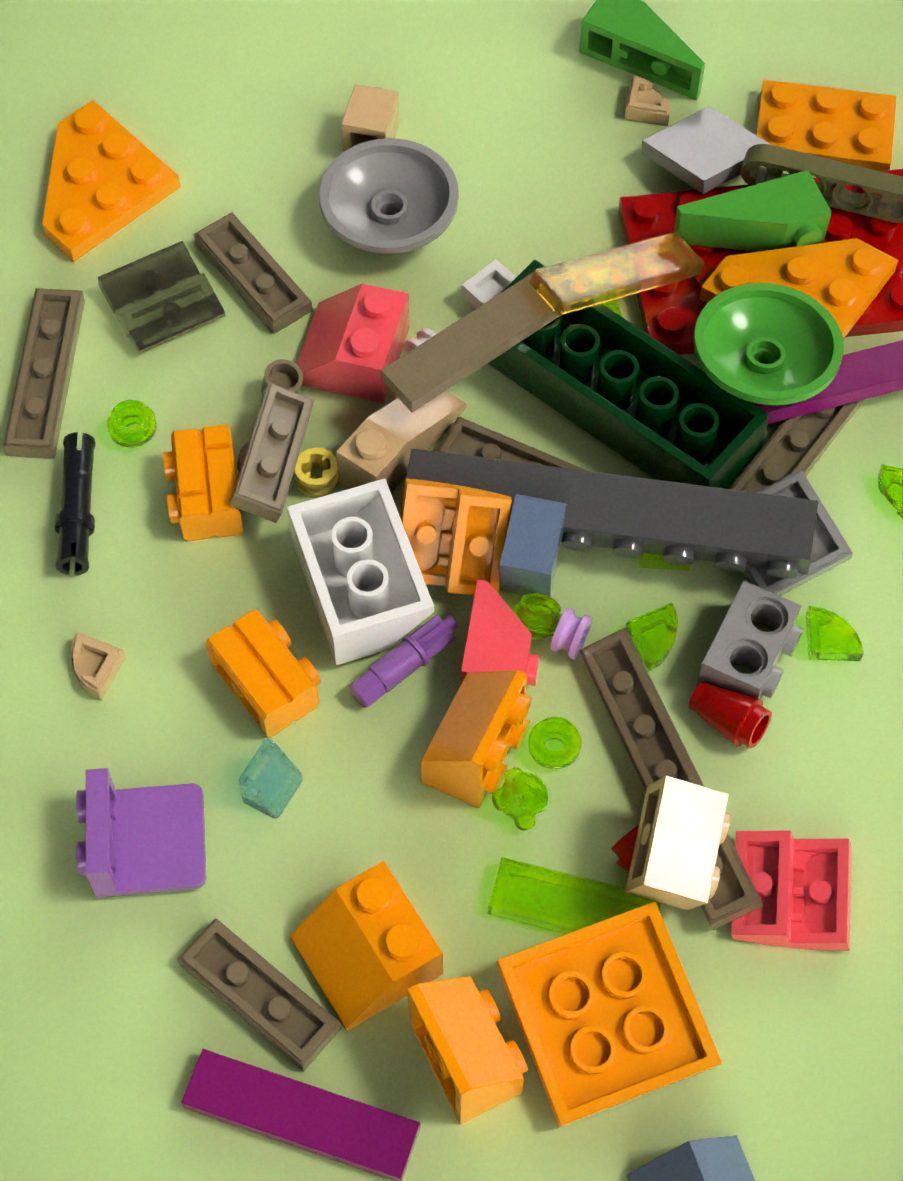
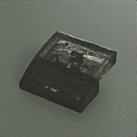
[98,240,225,354]

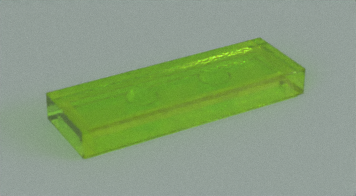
[488,857,662,934]

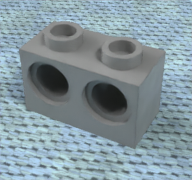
[696,580,804,699]

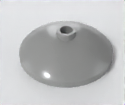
[319,138,459,254]

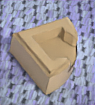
[624,76,670,126]
[71,632,125,701]

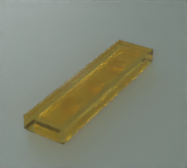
[529,232,705,316]

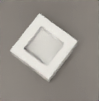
[461,259,516,309]

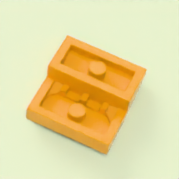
[401,478,512,595]

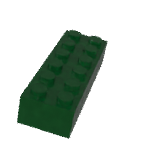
[487,260,769,488]

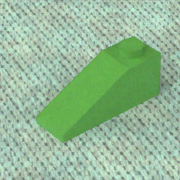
[579,0,705,100]
[673,170,832,252]

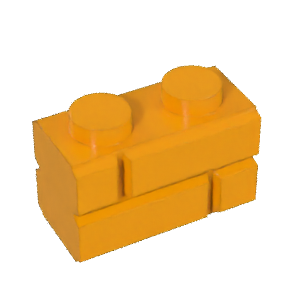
[163,424,244,541]
[205,609,321,738]

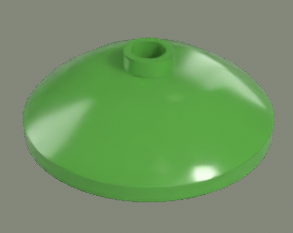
[693,283,844,405]

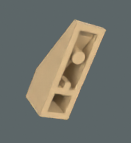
[336,391,466,493]

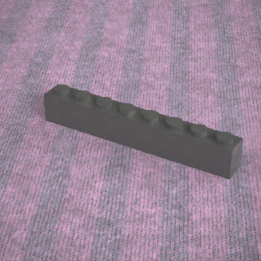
[401,449,818,579]

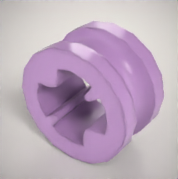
[550,607,593,660]

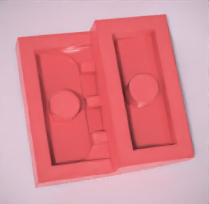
[731,831,852,951]

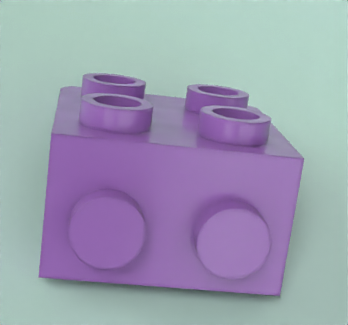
[76,768,206,897]

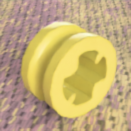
[294,447,339,498]

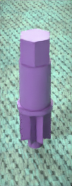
[348,614,458,707]

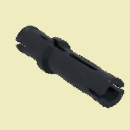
[55,432,96,575]

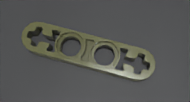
[740,144,903,223]

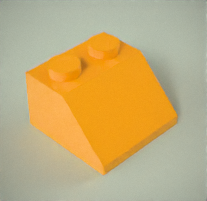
[290,861,443,1032]
[407,976,528,1125]

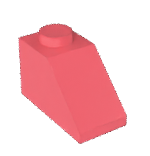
[461,579,540,686]

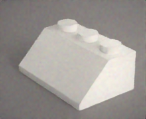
[287,479,434,666]

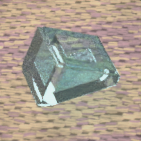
[238,738,303,819]

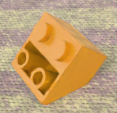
[421,670,532,808]

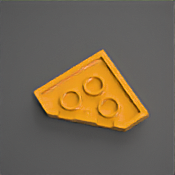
[42,100,181,262]
[699,238,898,339]

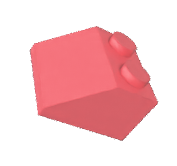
[296,283,410,404]

